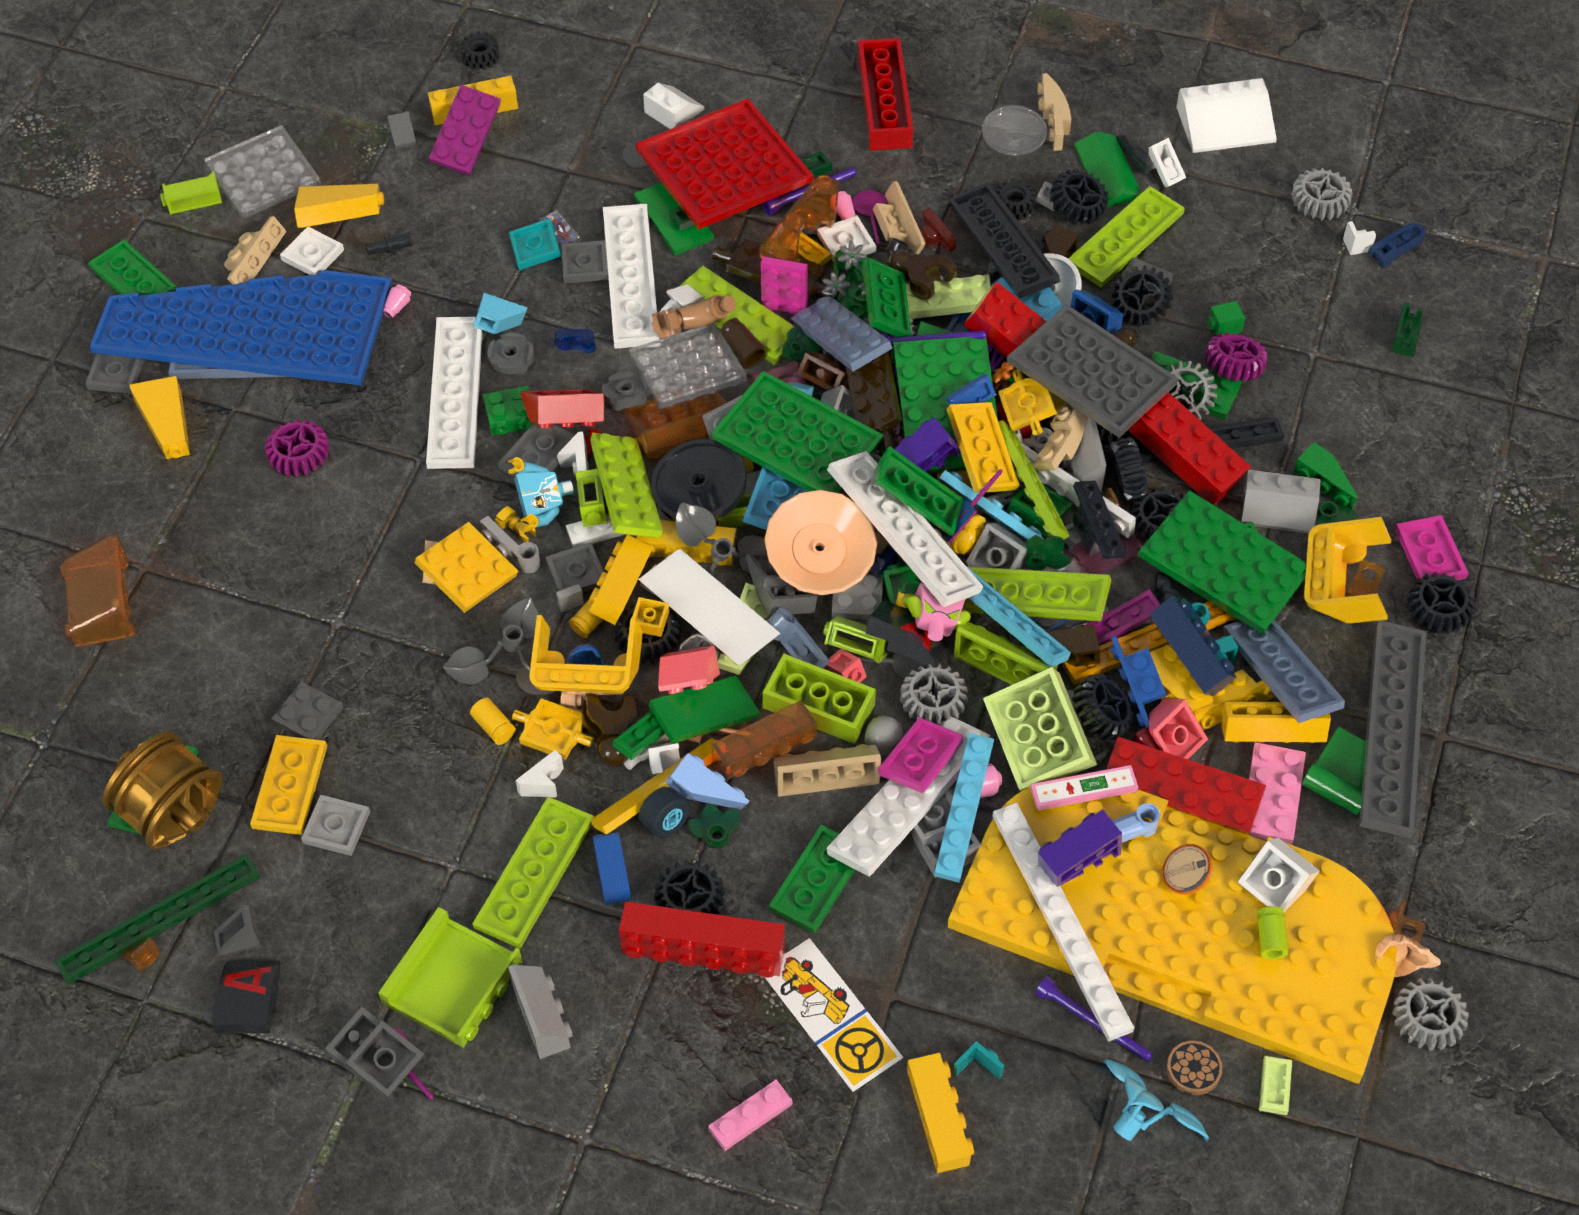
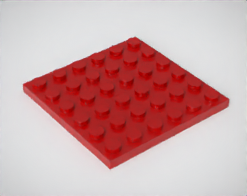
[635,98,813,229]

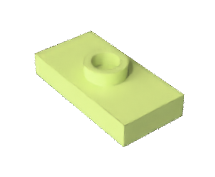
[1259,1056,1292,1115]

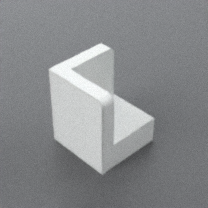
[1343,221,1376,255]
[647,742,680,774]

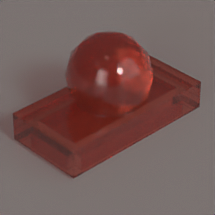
[921,208,956,252]

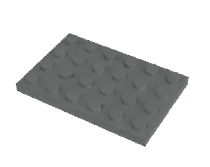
[1007,305,1178,437]

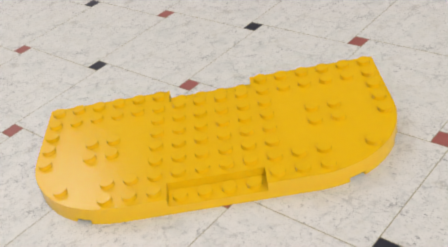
[947,776,1397,1084]

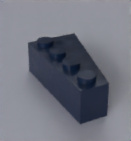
[1149,596,1237,696]

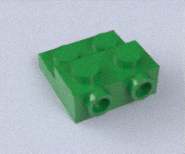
[483,386,533,435]
[1006,485,1074,537]
[883,564,922,611]

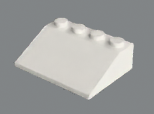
[1177,78,1277,153]

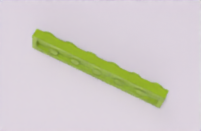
[998,420,1070,539]

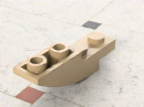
[1037,73,1071,151]
[1033,401,1088,471]

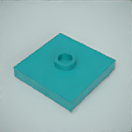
[509,218,562,270]

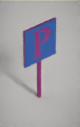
[939,469,1003,543]

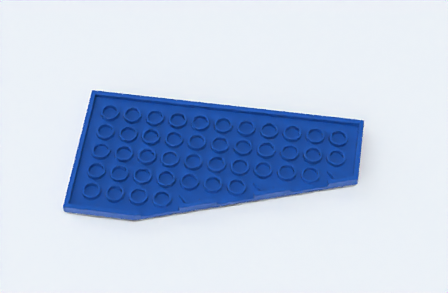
[90,270,392,386]

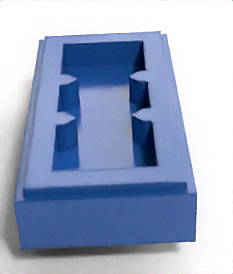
[946,373,996,406]

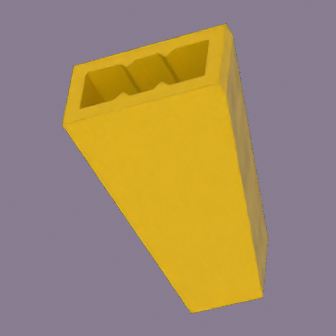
[294,184,384,228]
[130,376,190,459]

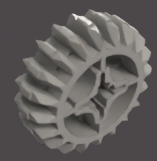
[1292,168,1352,221]
[1169,361,1217,420]
[900,663,968,725]
[1393,977,1469,1051]

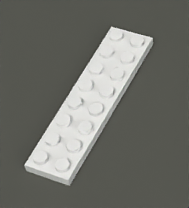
[603,204,660,349]
[426,317,483,469]
[827,451,983,607]
[827,716,990,877]

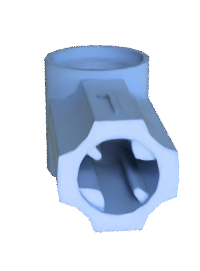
[1112,803,1160,843]

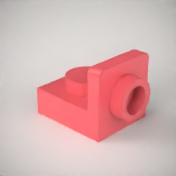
[825,649,867,683]

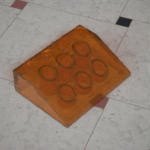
[623,381,727,459]

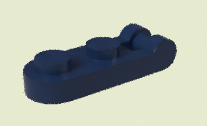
[1368,223,1426,267]

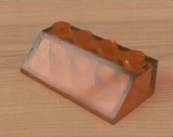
[711,700,817,780]

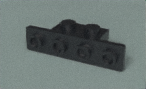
[1073,480,1126,559]

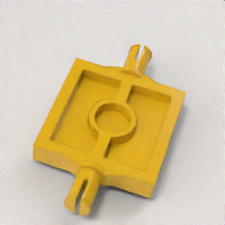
[998,369,1057,435]
[512,699,595,760]

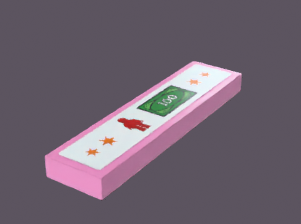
[1030,765,1138,811]

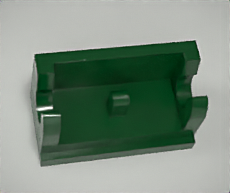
[1391,302,1423,357]

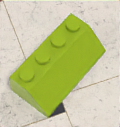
[954,622,1058,685]

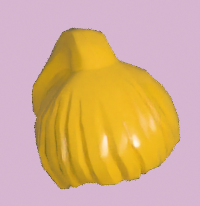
[944,513,989,555]

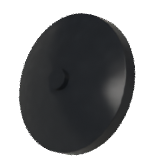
[651,439,747,521]

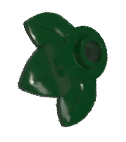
[782,327,821,363]
[1315,501,1359,526]
[1026,535,1072,571]
[688,803,740,849]

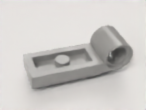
[480,516,540,574]

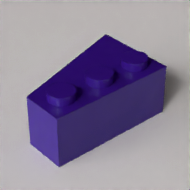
[878,417,961,471]
[1038,809,1122,887]

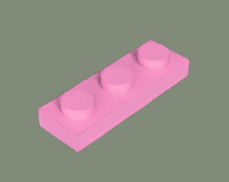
[708,1080,792,1151]

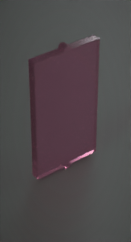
[1068,533,1143,574]

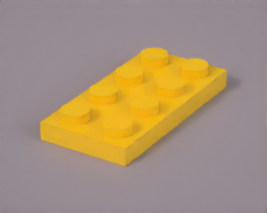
[946,402,1020,493]
[250,735,327,835]

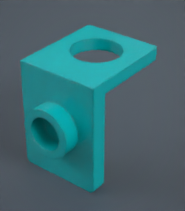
[953,1041,1004,1079]

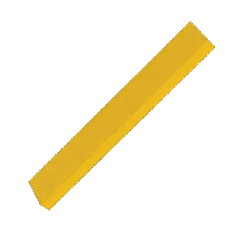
[590,738,728,834]

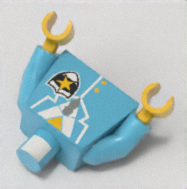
[507,457,574,532]

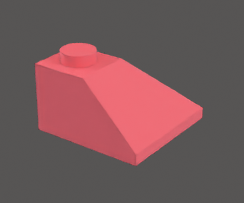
[1149,698,1208,759]

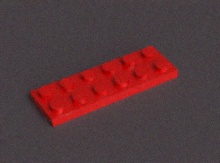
[1106,737,1266,835]

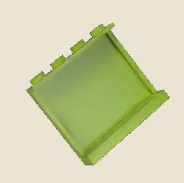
[378,907,522,1048]

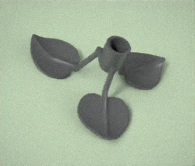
[675,503,767,575]
[443,597,556,695]

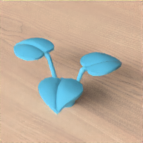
[1104,1059,1209,1141]

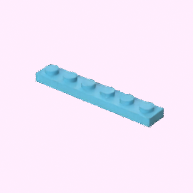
[939,470,1063,553]
[967,567,1071,667]
[934,733,994,882]

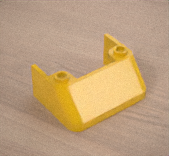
[1304,517,1391,624]
[530,615,643,693]

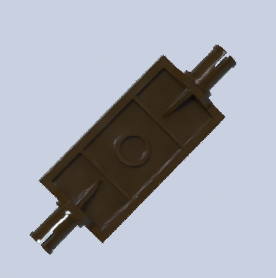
[712,238,839,300]
[845,351,902,456]

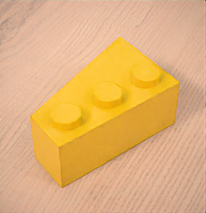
[1150,644,1214,712]

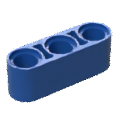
[593,831,631,905]

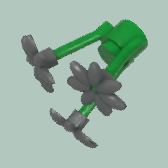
[822,240,866,298]

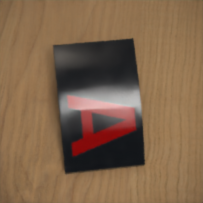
[865,600,947,665]
[212,961,281,1034]

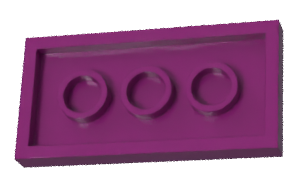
[429,84,501,176]

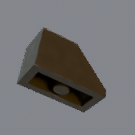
[1042,224,1079,258]

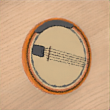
[1162,844,1213,895]

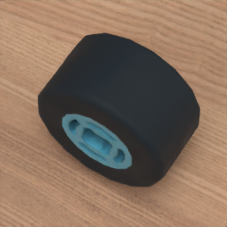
[639,787,690,838]

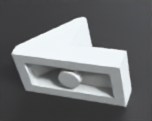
[1149,138,1186,188]
[659,284,704,312]
[557,432,589,485]
[516,750,564,797]

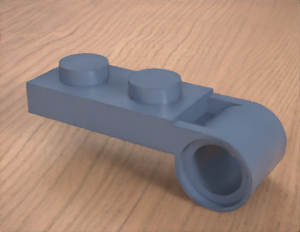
[767,607,830,668]

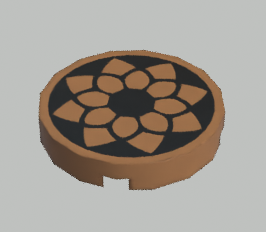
[1166,1040,1222,1096]

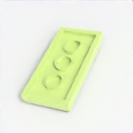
[906,275,991,319]

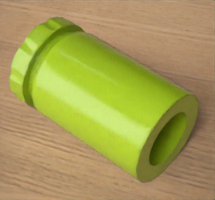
[1257,906,1289,960]

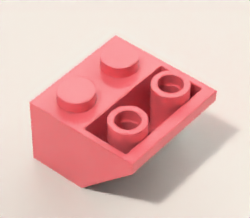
[658,645,720,694]

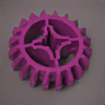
[1204,332,1268,382]
[265,418,330,478]

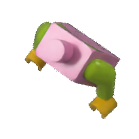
[896,582,971,641]

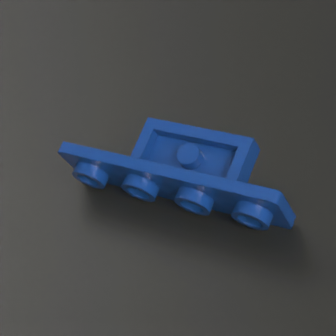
[1110,635,1167,728]

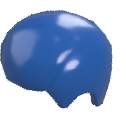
[566,644,604,665]

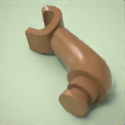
[651,295,736,339]

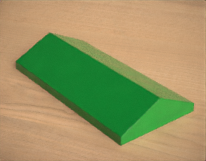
[1074,132,1141,207]
[874,446,964,536]

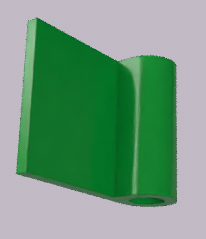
[1302,727,1366,816]

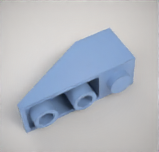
[664,753,749,809]

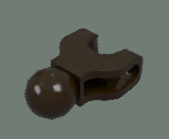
[887,250,957,300]
[581,693,637,767]

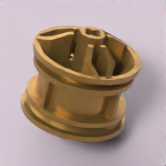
[102,731,223,850]

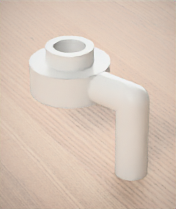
[1015,428,1053,452]

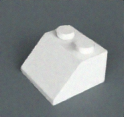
[643,83,704,129]
[1238,838,1320,912]

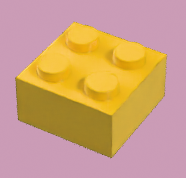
[632,597,669,637]

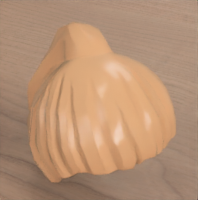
[1375,934,1441,977]

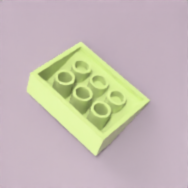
[983,667,1097,791]

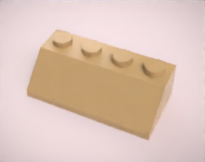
[774,744,881,797]

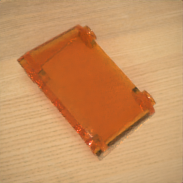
[759,175,839,263]
[60,534,135,647]

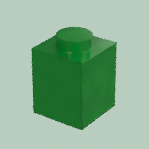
[1207,301,1245,336]

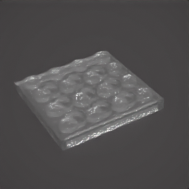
[204,125,321,219]
[629,324,747,409]

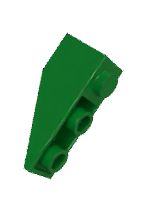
[1293,442,1357,509]

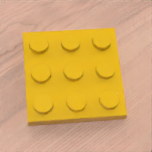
[414,522,518,613]

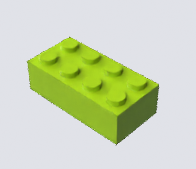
[763,654,876,744]

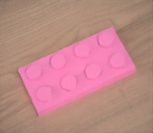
[1249,742,1306,845]

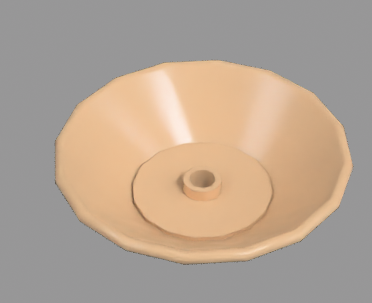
[764,490,877,595]

